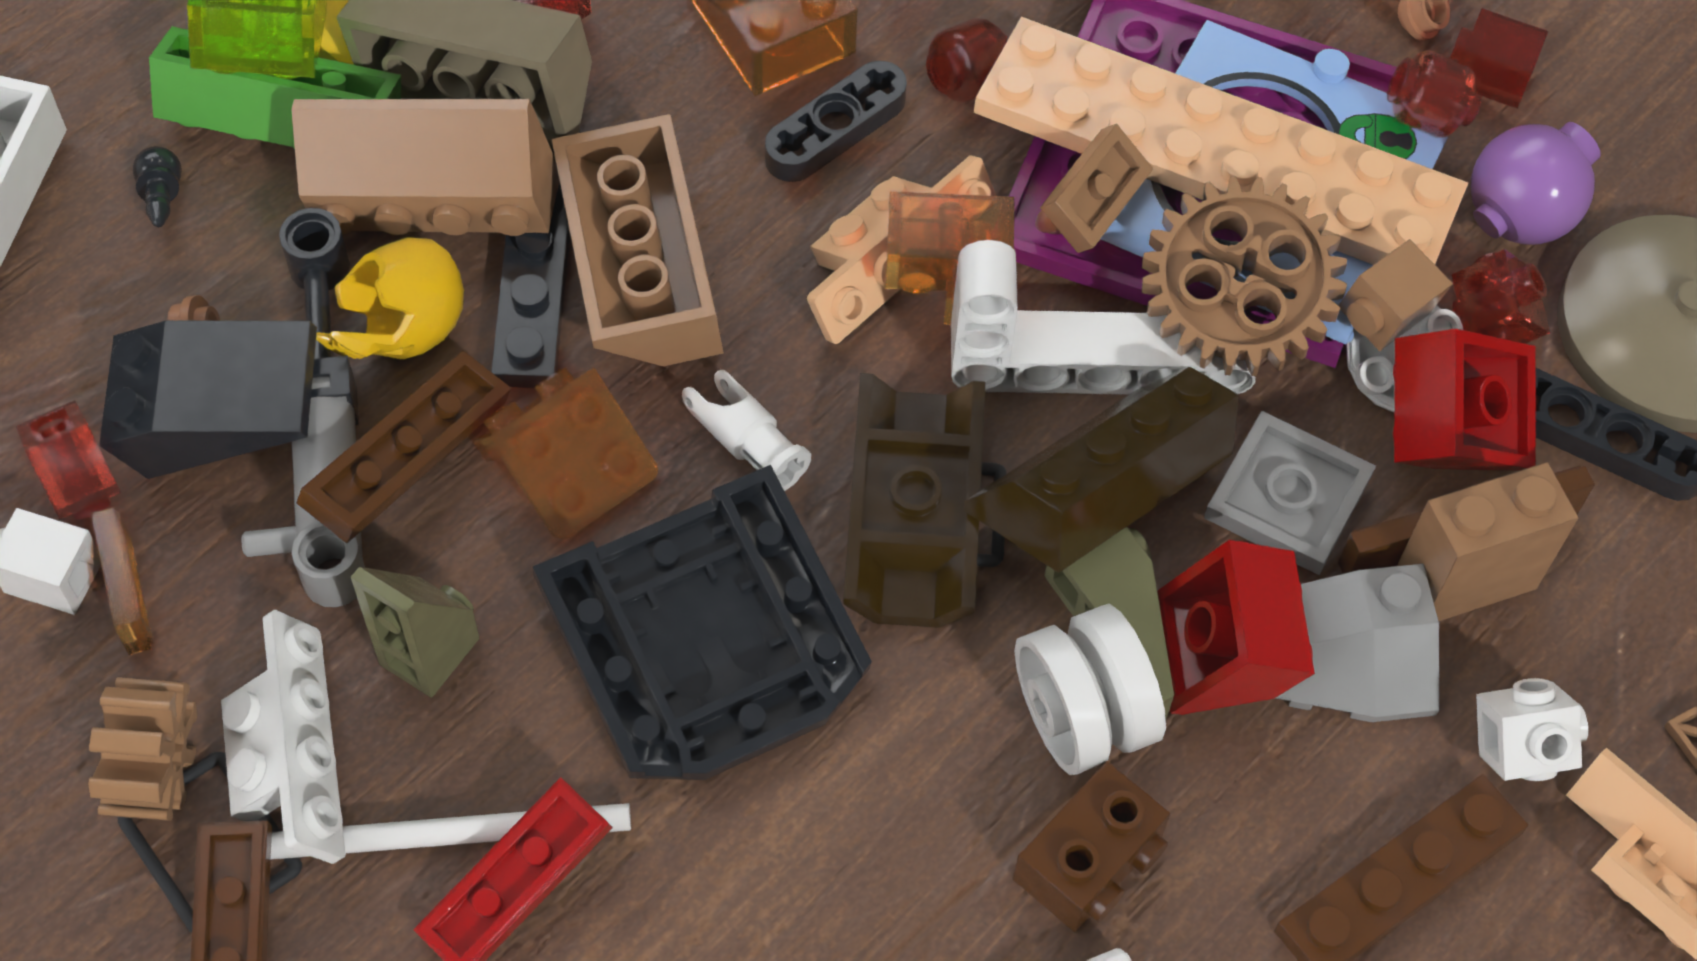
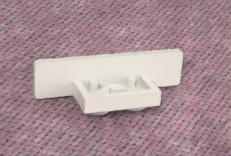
[221,610,346,864]

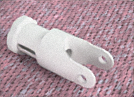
[682,370,811,491]

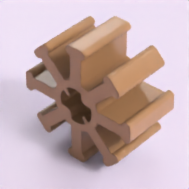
[88,677,197,821]

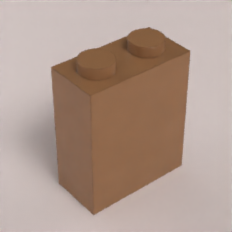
[1397,462,1578,621]

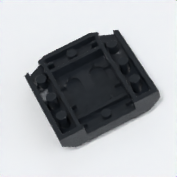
[533,465,872,780]

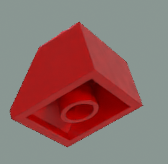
[1393,328,1536,471]
[1157,539,1315,715]

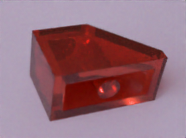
[16,400,121,520]

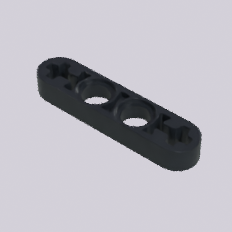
[1536,368,1697,501]

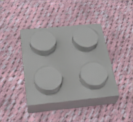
[1204,411,1376,575]

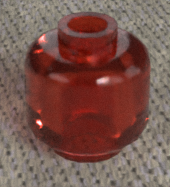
[926,18,1008,102]
[1387,50,1482,138]

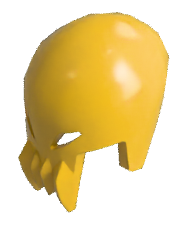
[316,237,464,359]

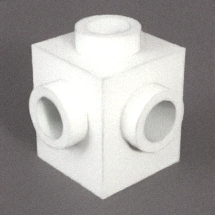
[1476,678,1588,781]

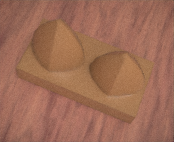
[1035,123,1153,253]

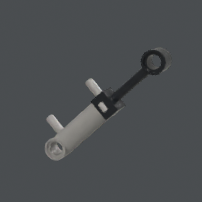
[241,208,365,607]

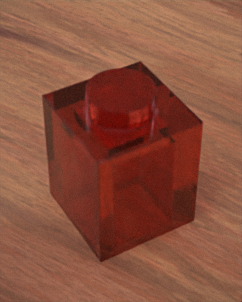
[1449,8,1548,109]

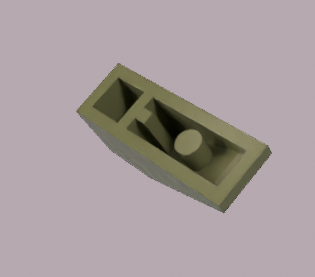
[1044,527,1174,721]
[351,567,480,698]

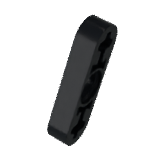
[765,61,907,182]

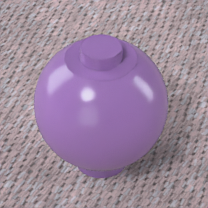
[1471,122,1601,245]

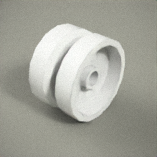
[1014,604,1166,775]

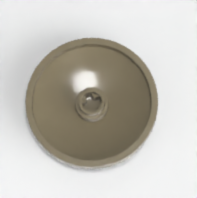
[1557,215,1697,433]

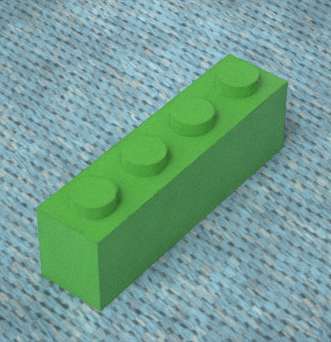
[149,26,401,149]

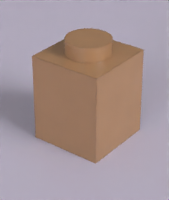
[1338,239,1453,351]

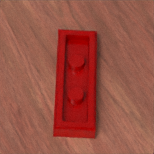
[413,777,613,961]

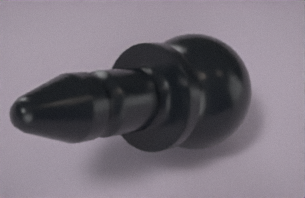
[133,146,182,228]

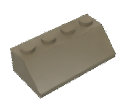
[337,0,592,149]

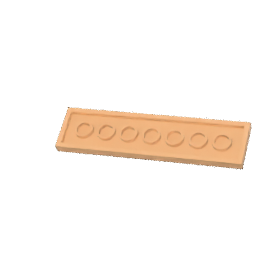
[974,16,1468,265]

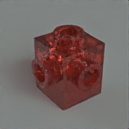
[1451,249,1550,344]

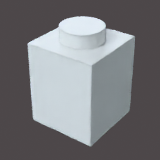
[0,508,102,615]

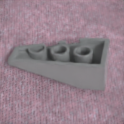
[1276,564,1439,722]

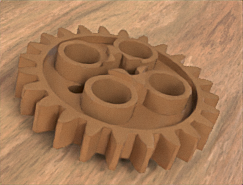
[1141,176,1347,376]

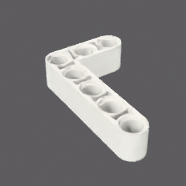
[951,240,1255,394]

